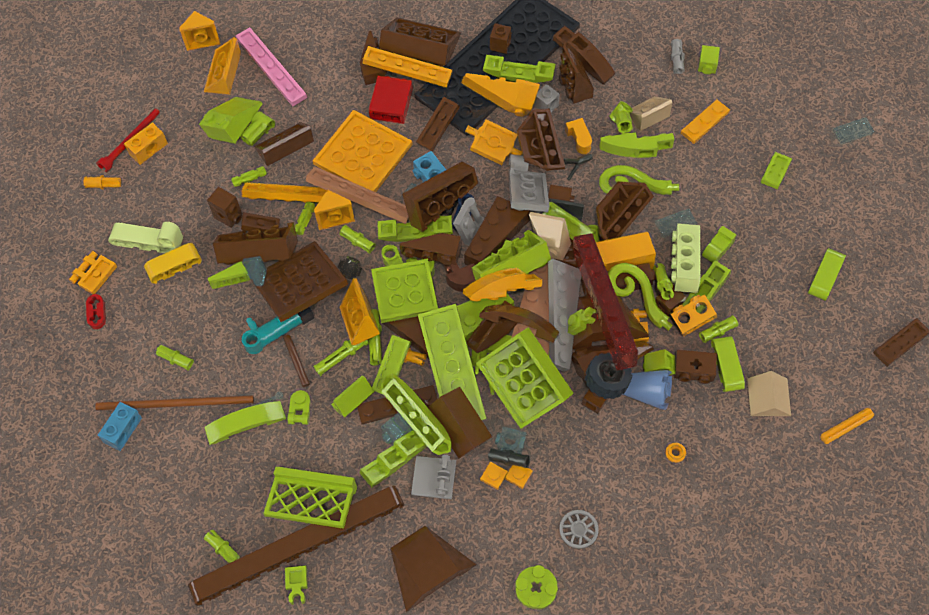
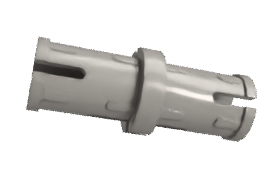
[671,39,685,74]

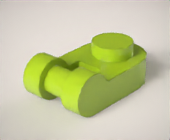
[288,390,311,425]

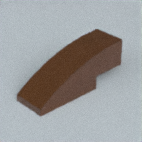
[467,300,517,353]

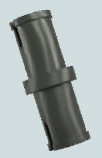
[488,448,530,468]

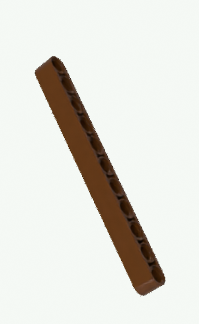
[188,486,405,606]

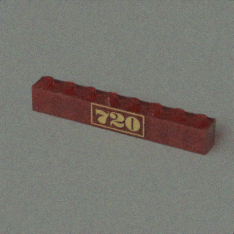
[573,233,638,370]

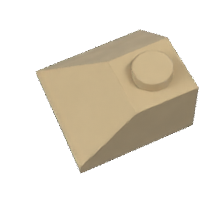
[529,212,571,260]

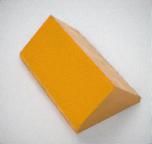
[204,37,241,95]
[592,232,656,273]
[340,278,380,345]

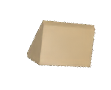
[630,96,672,131]
[747,371,791,416]

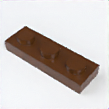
[416,97,460,152]

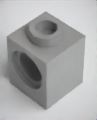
[534,84,560,112]

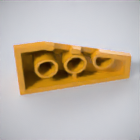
[461,73,540,117]

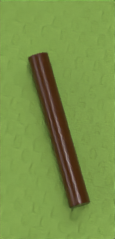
[283,335,310,388]

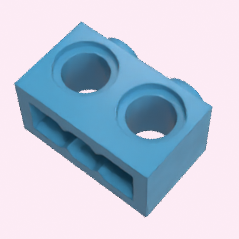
[412,151,446,183]
[98,402,142,451]

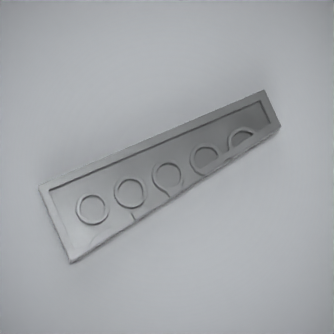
[548,259,582,372]

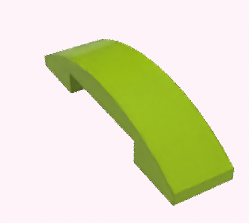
[483,55,556,83]
[378,215,453,242]
[204,401,286,445]

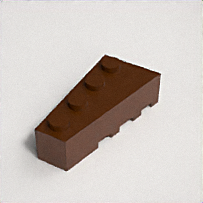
[402,162,478,232]
[464,196,531,266]
[213,222,298,265]

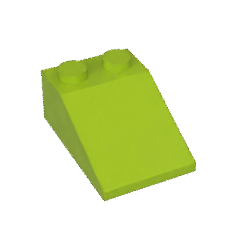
[199,97,263,144]

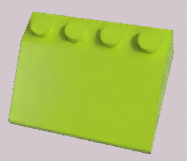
[476,327,574,429]

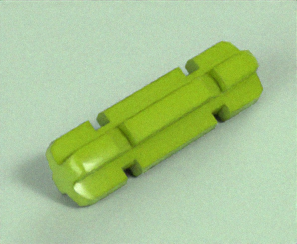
[231,166,267,187]
[295,202,315,235]

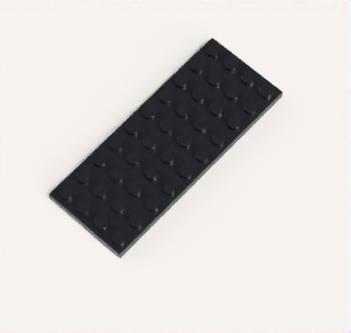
[414,0,580,136]

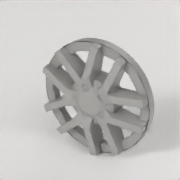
[559,510,599,549]

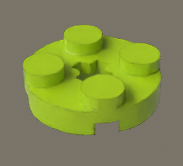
[515,565,558,609]

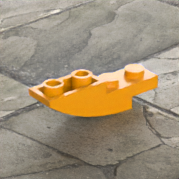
[463,268,542,301]

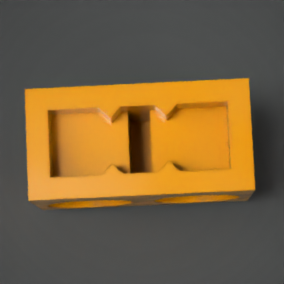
[671,294,718,337]

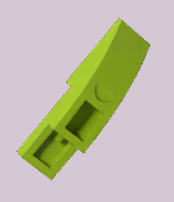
[599,132,674,158]

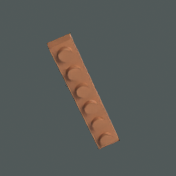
[306,166,409,224]

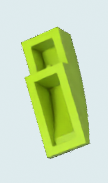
[682,260,731,314]

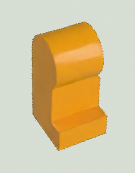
[565,118,592,154]

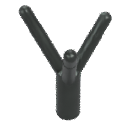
[563,153,593,180]

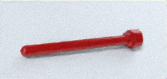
[96,109,160,172]

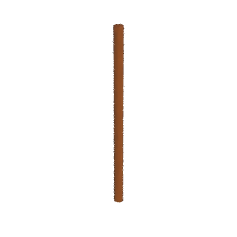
[95,395,254,410]

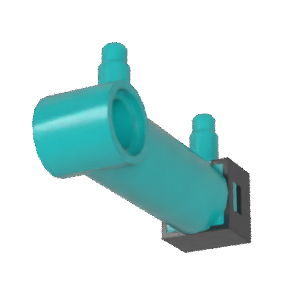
[241,307,314,354]

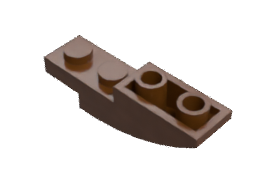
[553,26,615,85]

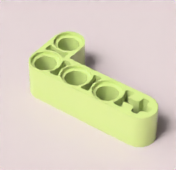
[108,222,183,253]

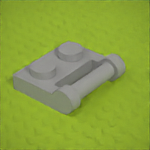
[453,198,485,246]

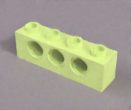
[671,223,700,293]

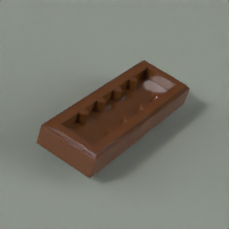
[873,318,929,367]

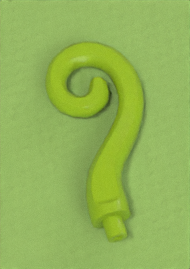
[599,165,679,195]
[606,263,673,331]

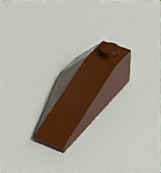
[571,341,654,382]

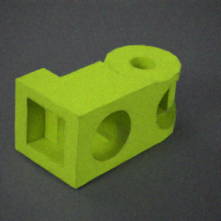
[702,226,736,263]

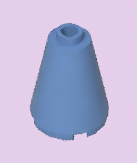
[622,370,672,410]

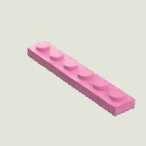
[236,27,307,107]

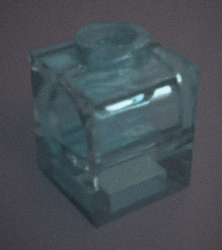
[381,413,413,445]
[495,427,527,454]

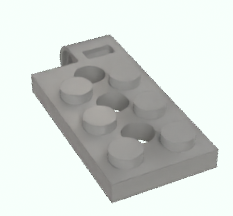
[508,154,549,213]

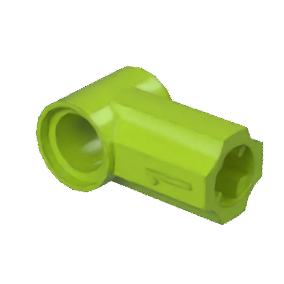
[609,101,633,134]
[240,111,275,146]

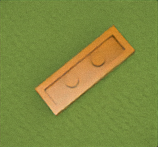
[680,99,730,144]

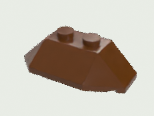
[517,108,565,171]
[596,181,654,240]

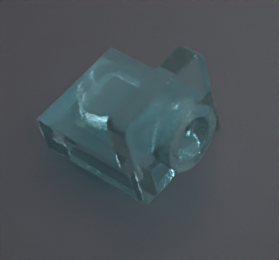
[242,256,267,286]

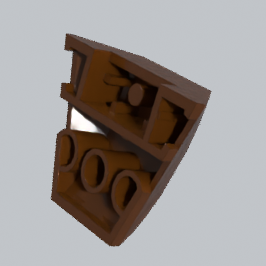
[572,292,649,349]
[390,526,477,612]

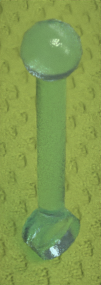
[245,391,283,408]

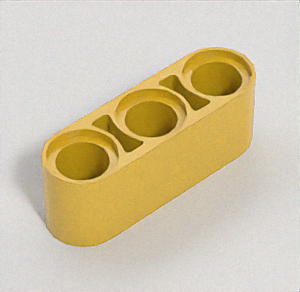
[144,243,202,284]

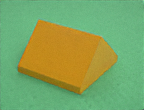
[179,11,221,51]
[314,190,355,230]

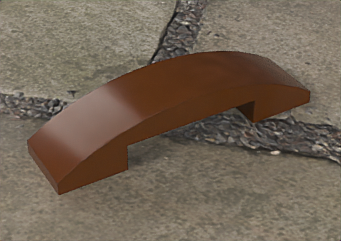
[479,305,559,343]

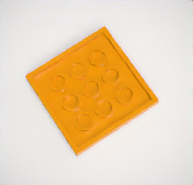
[312,110,413,192]

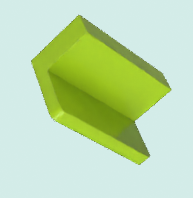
[331,376,374,418]

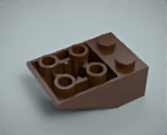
[559,45,594,104]

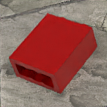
[369,76,413,124]

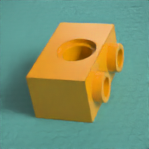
[124,122,168,165]

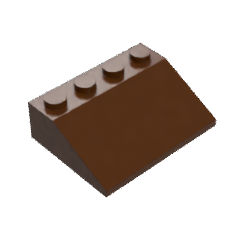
[379,17,461,66]

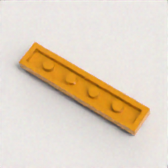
[363,46,452,87]
[241,182,327,203]

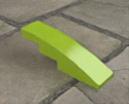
[360,430,427,488]

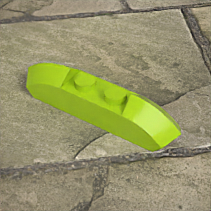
[380,374,451,455]

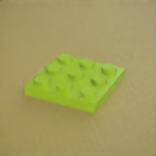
[371,259,438,323]

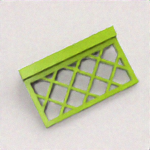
[263,467,357,529]

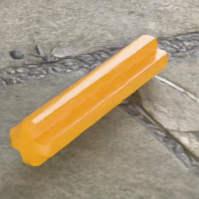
[820,408,874,444]

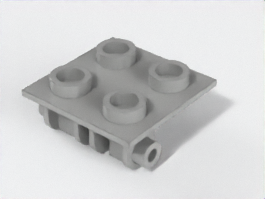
[411,455,456,499]

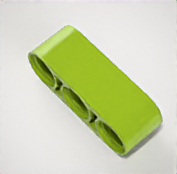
[808,248,846,301]
[711,336,745,392]

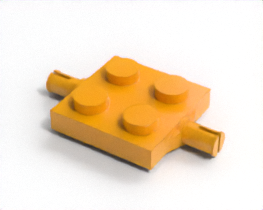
[465,119,522,165]

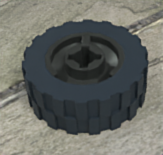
[585,353,632,399]

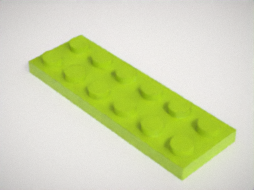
[418,304,487,420]

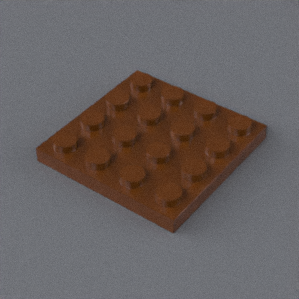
[250,241,348,322]

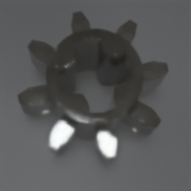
[337,256,362,280]

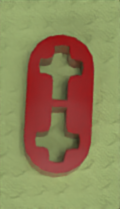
[86,294,106,329]

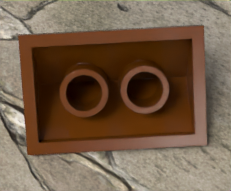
[254,122,314,166]
[428,387,492,459]

